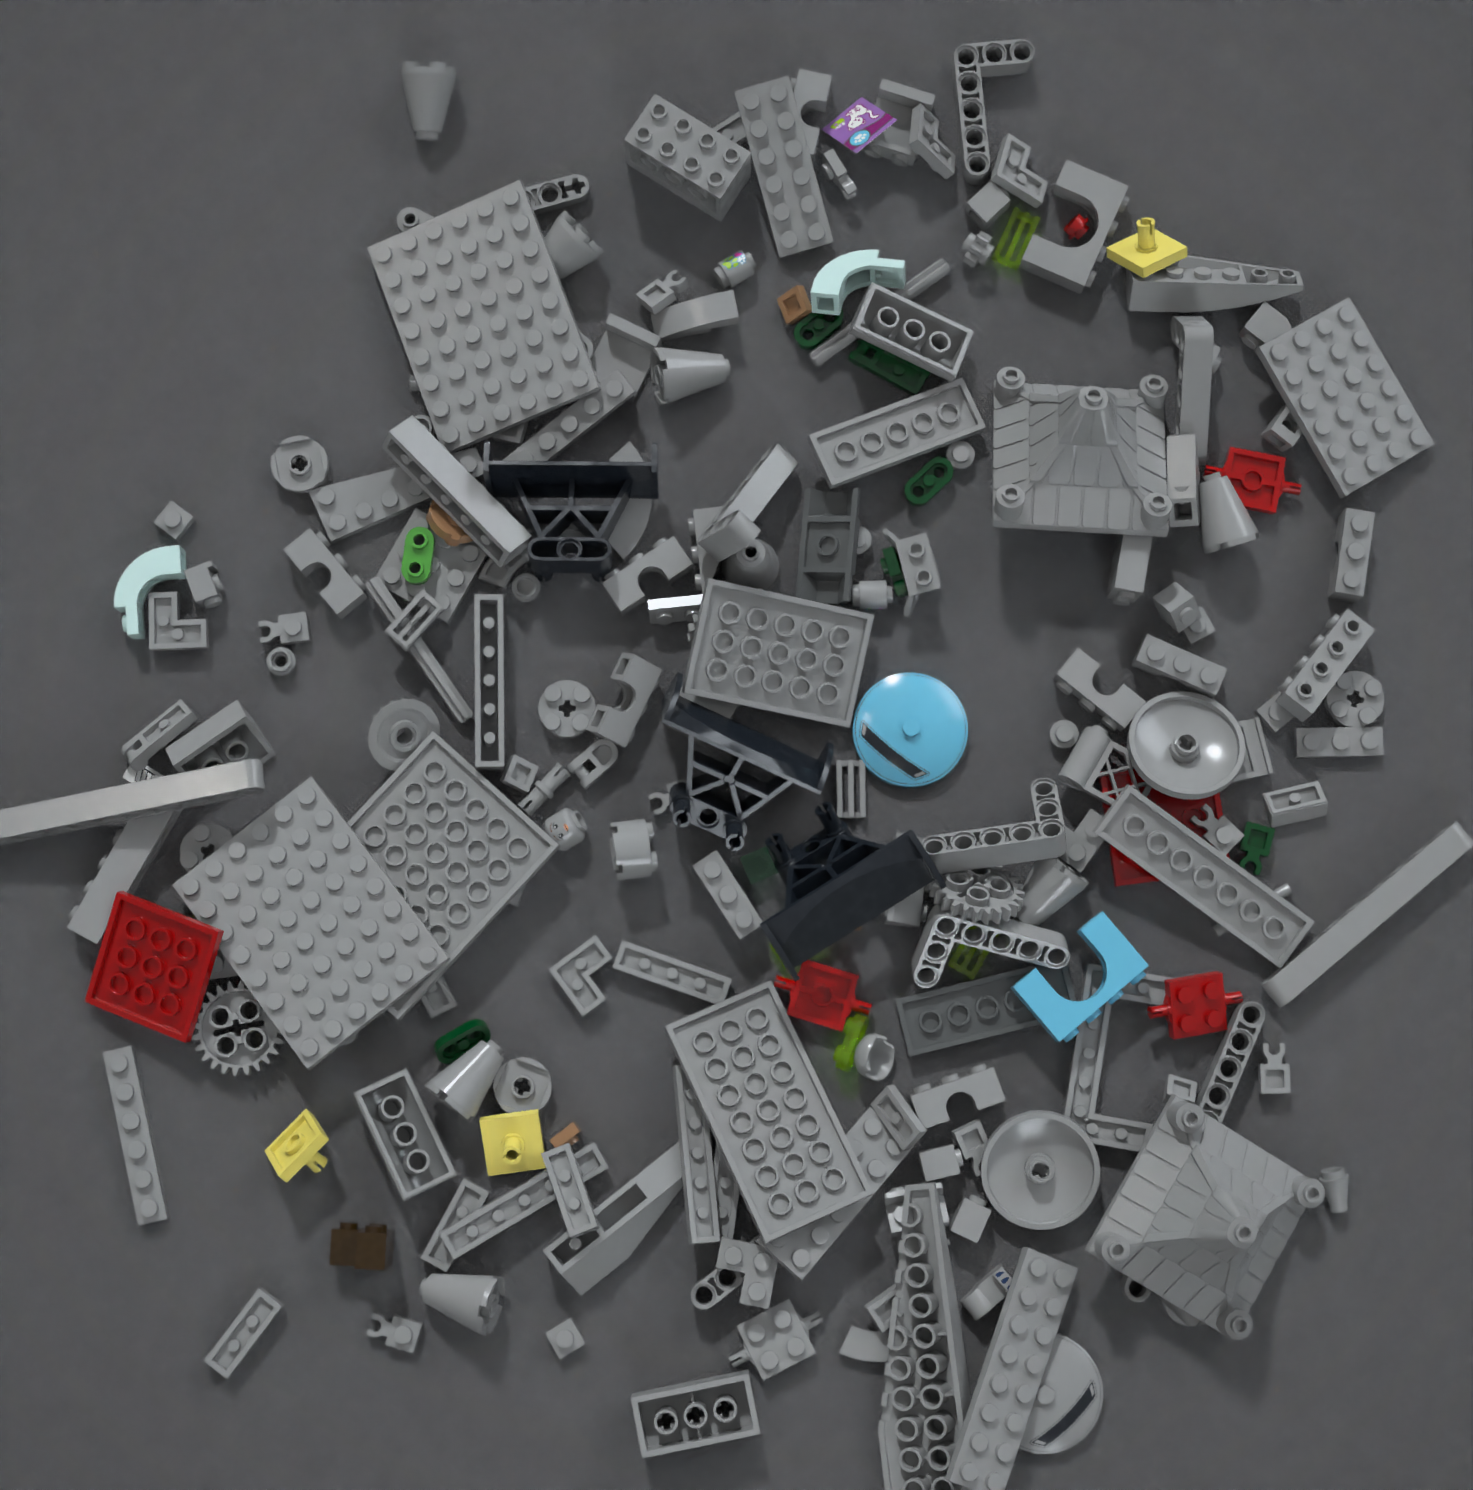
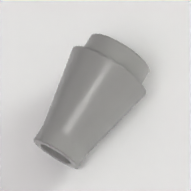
[1319,1167,1349,1213]

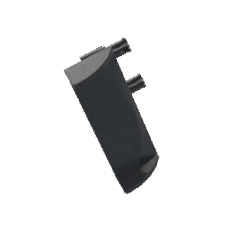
[483,441,659,582]
[662,672,833,851]
[760,802,947,982]

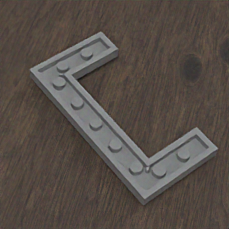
[1063,963,1173,1152]

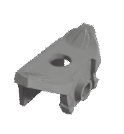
[882,528,941,618]

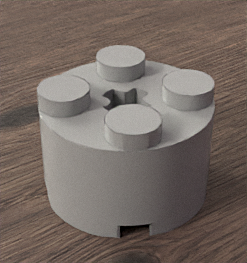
[609,819,658,881]

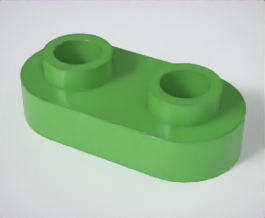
[401,527,435,585]

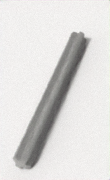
[809,258,950,366]
[365,577,473,724]

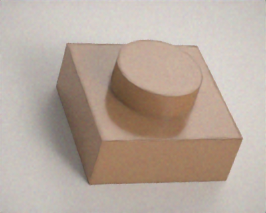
[776,285,812,325]
[549,1121,582,1148]

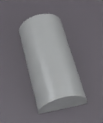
[849,282,974,382]
[352,1068,457,1202]

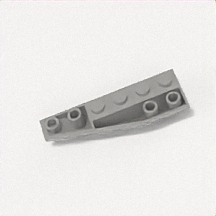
[1125,255,1304,313]
[543,1142,683,1296]

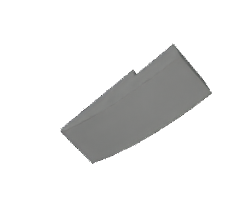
[650,290,739,341]

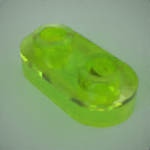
[833,1013,869,1072]

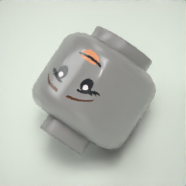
[544,808,587,851]

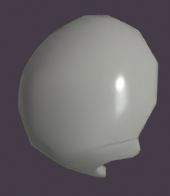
[853,1033,895,1081]

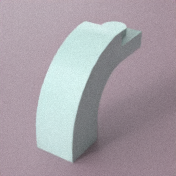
[810,249,906,316]
[114,545,187,640]

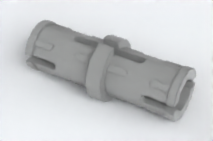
[518,762,571,817]

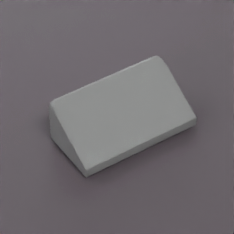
[1262,781,1328,828]

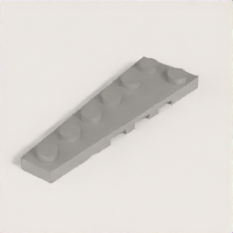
[308,447,484,544]

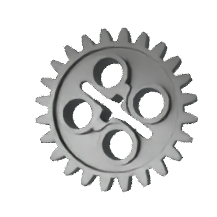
[928,865,1025,925]
[192,980,286,1076]

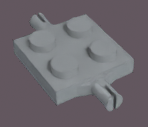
[729,1299,824,1380]

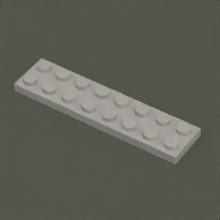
[1093,784,1315,969]
[945,1247,1078,1490]

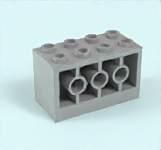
[624,94,751,222]

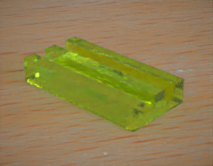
[992,207,1040,270]
[947,926,999,980]

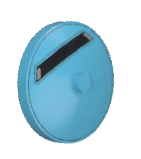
[852,673,968,788]

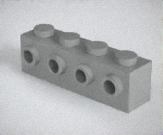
[1275,609,1375,722]

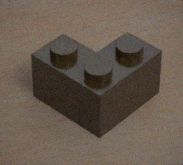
[329,1222,395,1270]

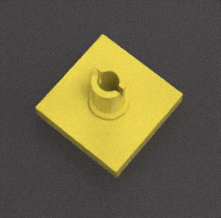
[1106,217,1187,278]
[264,1109,329,1183]
[479,1109,546,1176]

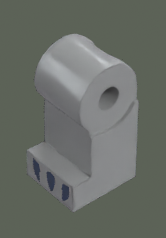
[960,1264,1012,1320]

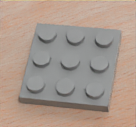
[376,508,488,624]

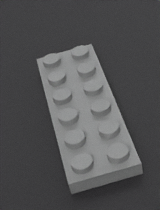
[734,75,834,258]
[807,377,986,489]
[755,1107,914,1281]

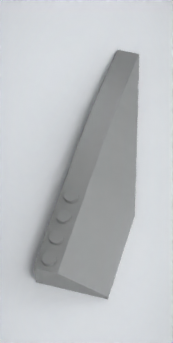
[878,1182,971,1490]

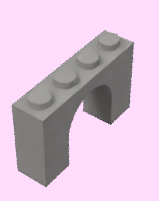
[1019,159,1130,294]

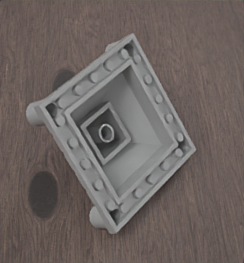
[992,366,1172,537]
[1084,1094,1325,1341]

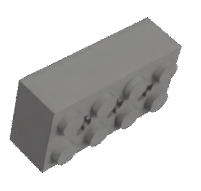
[631,1369,761,1459]

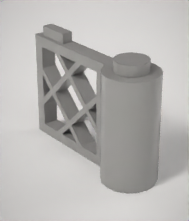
[1058,725,1152,806]

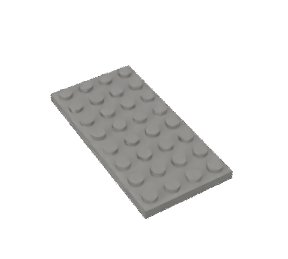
[664,980,873,1245]

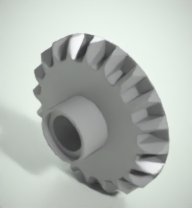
[366,697,440,771]

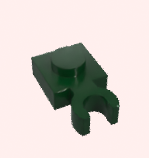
[880,546,908,598]
[1238,821,1275,876]

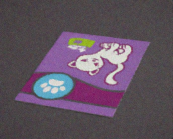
[821,97,897,154]

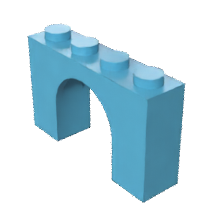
[1010,911,1149,1043]

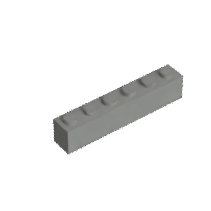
[382,415,532,568]
[474,594,504,771]
[67,774,183,945]

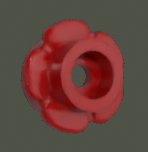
[1063,213,1089,240]

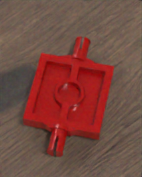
[1203,446,1302,515]
[774,960,872,1032]
[1147,971,1243,1040]

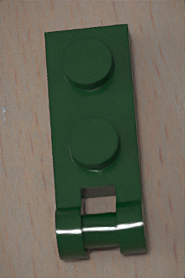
[848,338,930,396]

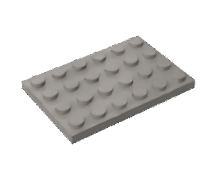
[1255,297,1434,498]
[682,578,874,728]

